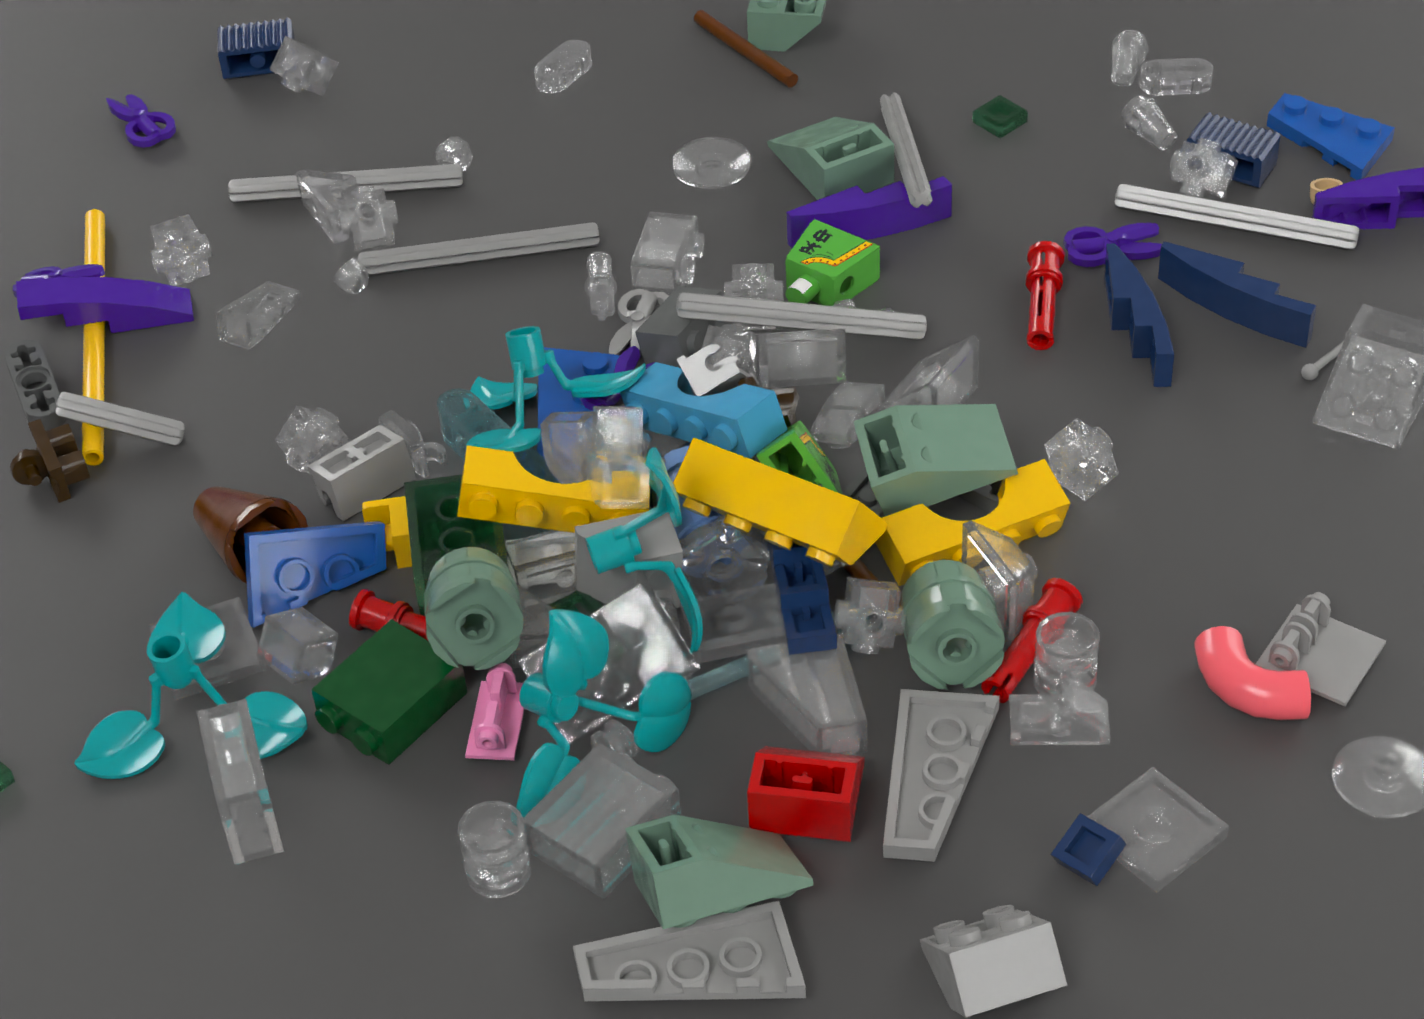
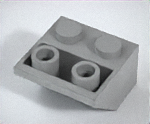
[919,905,1067,1017]

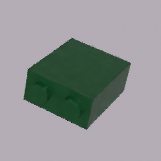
[311,619,468,765]

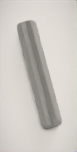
[56,391,185,446]

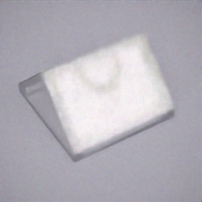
[757,328,846,388]
[876,335,979,412]

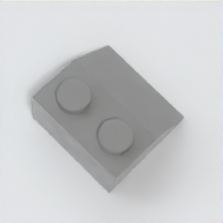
[574,512,683,617]

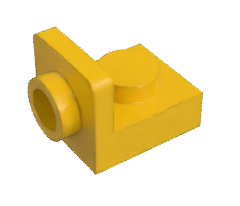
[362,496,416,569]

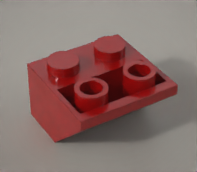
[747,746,864,842]

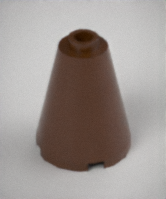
[193,486,308,583]

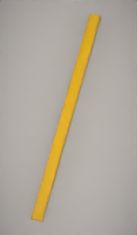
[82,209,105,466]

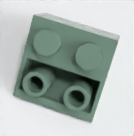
[747,0,827,51]

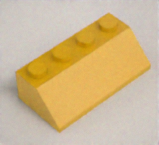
[673,437,888,567]

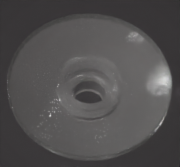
[672,137,751,189]
[1332,736,1424,818]

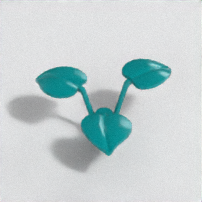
[466,326,646,453]
[585,447,703,654]
[74,592,308,779]
[514,609,692,829]

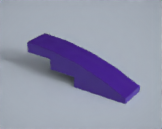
[1312,167,1424,229]
[786,176,952,248]
[16,277,194,333]

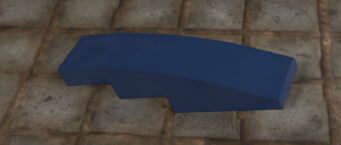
[1158,241,1317,348]
[1104,243,1174,387]
[767,541,837,655]

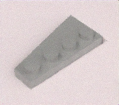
[883,689,999,862]
[573,901,806,1001]

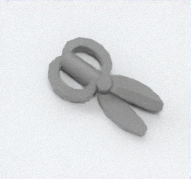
[609,289,669,356]

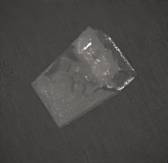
[1312,304,1424,449]
[518,583,701,744]

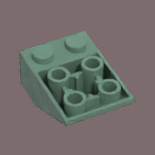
[767,117,894,200]
[853,404,1018,516]
[625,814,814,930]

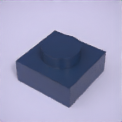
[1050,813,1127,886]

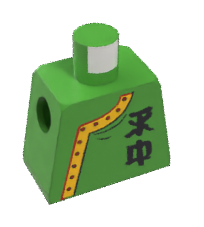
[785,219,880,307]
[756,421,843,494]

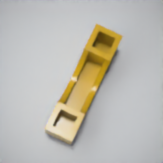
[457,445,650,533]
[875,459,1070,586]

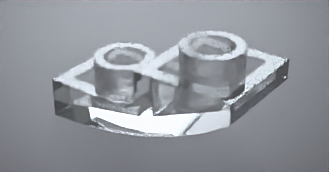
[810,381,885,449]

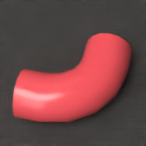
[1194,626,1311,720]

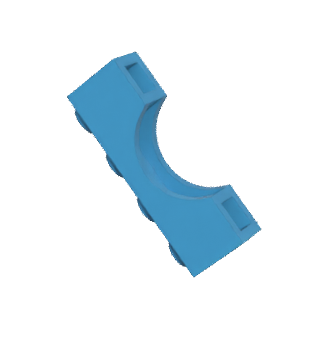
[620,362,788,458]

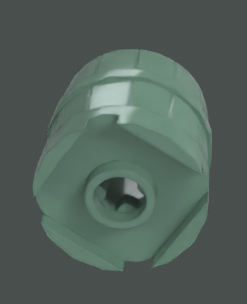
[424,547,523,670]
[900,559,1005,690]

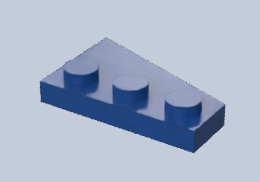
[1267,93,1395,180]
[244,521,386,628]

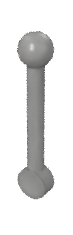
[1301,330,1363,381]

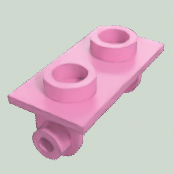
[465,663,524,761]

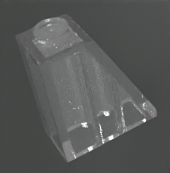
[746,633,868,755]

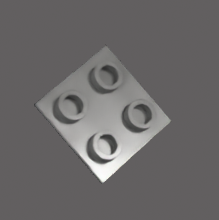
[1255,592,1386,706]

